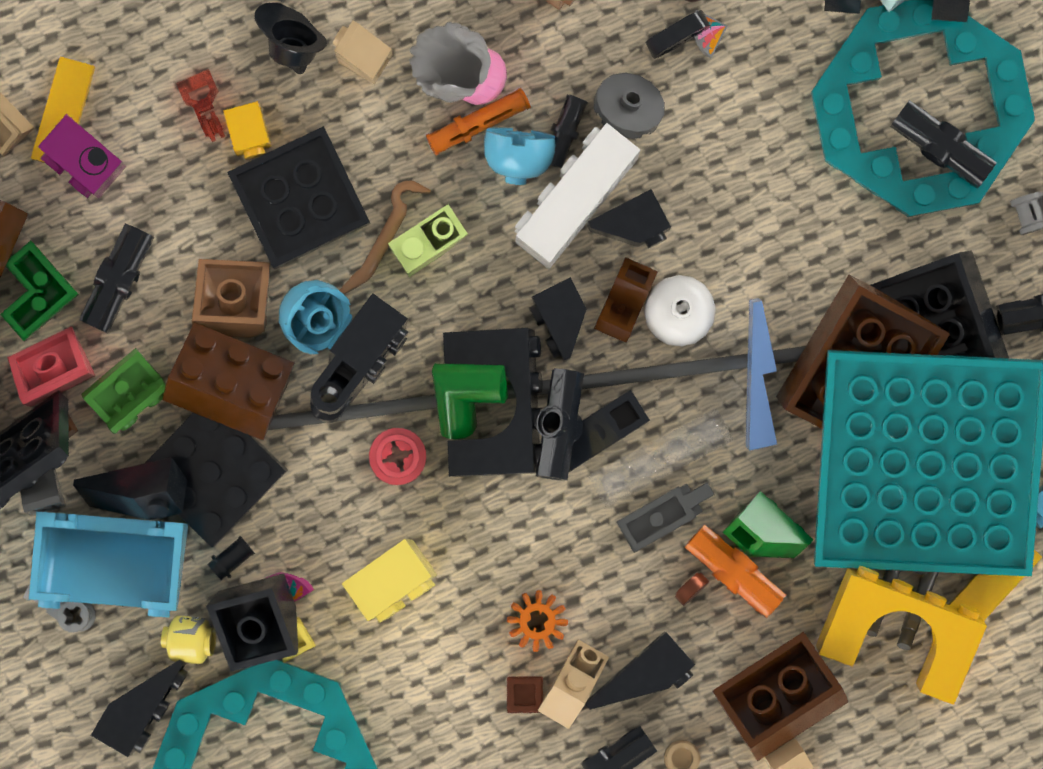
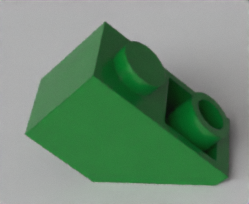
[722,491,814,558]

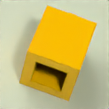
[223,101,272,160]

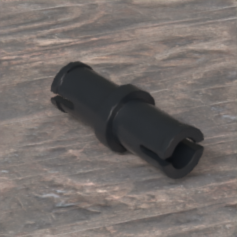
[550,94,588,168]

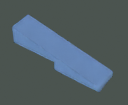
[746,298,777,451]

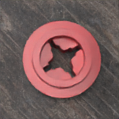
[369,428,426,485]

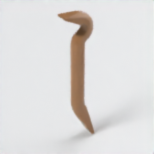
[339,180,431,295]

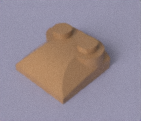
[192,259,270,338]

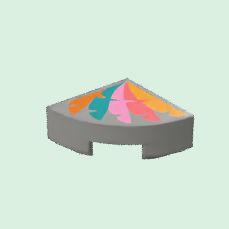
[694,10,728,59]

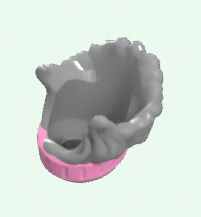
[409,22,507,105]

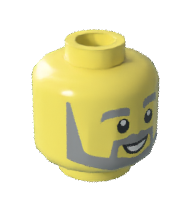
[161,616,216,664]

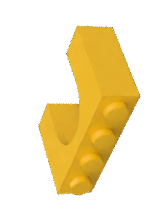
[816,566,987,705]

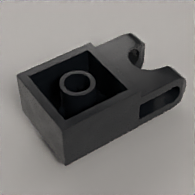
[310,293,409,423]

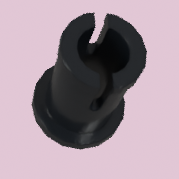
[208,536,255,580]

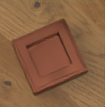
[507,676,543,713]

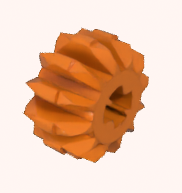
[507,590,568,652]

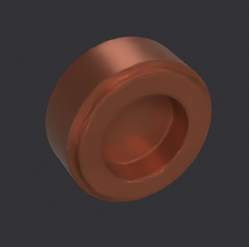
[675,572,710,606]

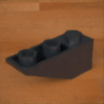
[569,390,650,472]
[91,660,188,757]

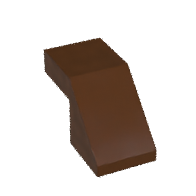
[594,257,658,343]

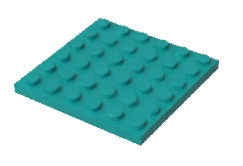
[814,350,1043,577]

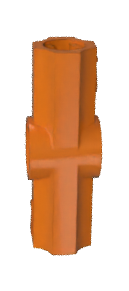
[684,524,786,618]

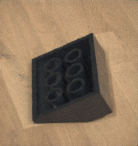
[870,250,1009,359]

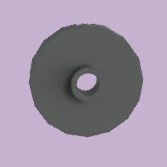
[594,73,665,139]

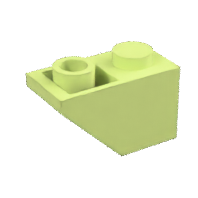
[388,204,468,277]

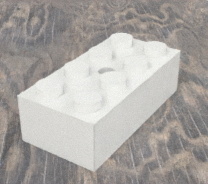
[515,123,641,269]

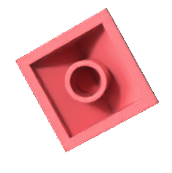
[7,326,96,407]

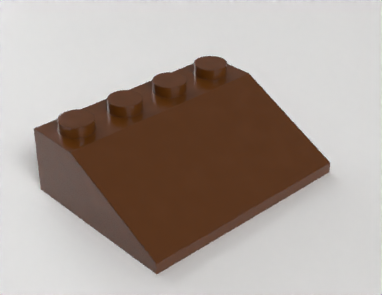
[776,274,950,429]

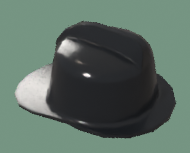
[254,3,327,74]

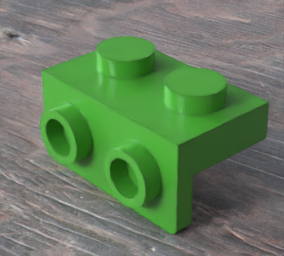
[81,348,166,434]

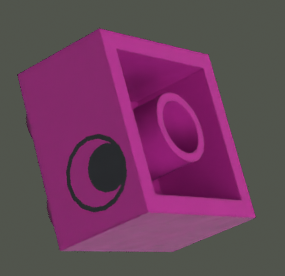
[38,114,126,199]

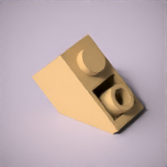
[333,20,393,85]
[538,639,609,729]

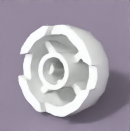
[644,275,716,347]

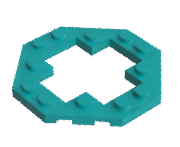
[811,0,1035,217]
[152,660,378,769]

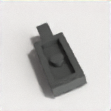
[616,482,715,553]

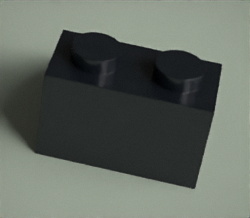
[206,573,298,672]

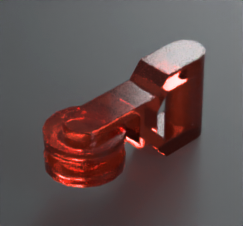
[176,69,225,142]

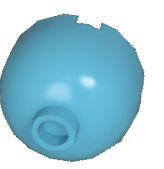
[484,127,556,185]
[279,280,353,354]

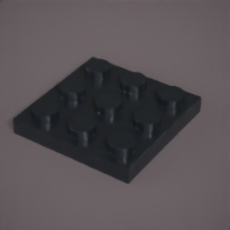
[227,126,371,270]
[0,390,69,509]
[145,413,288,548]

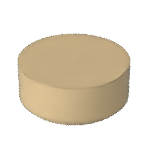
[664,740,700,769]

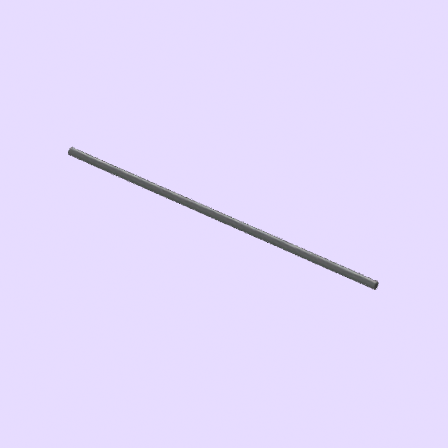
[268,346,806,430]

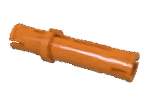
[426,87,531,156]

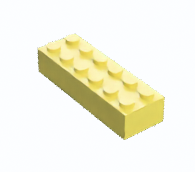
[341,539,437,623]

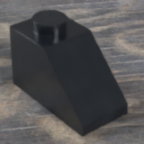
[587,189,671,249]

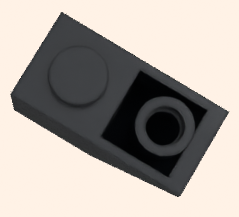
[529,277,587,362]

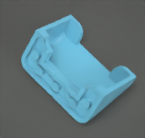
[29,511,188,618]

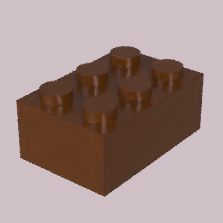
[162,322,295,440]
[712,631,848,762]

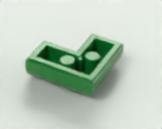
[0,240,79,342]
[432,363,508,439]

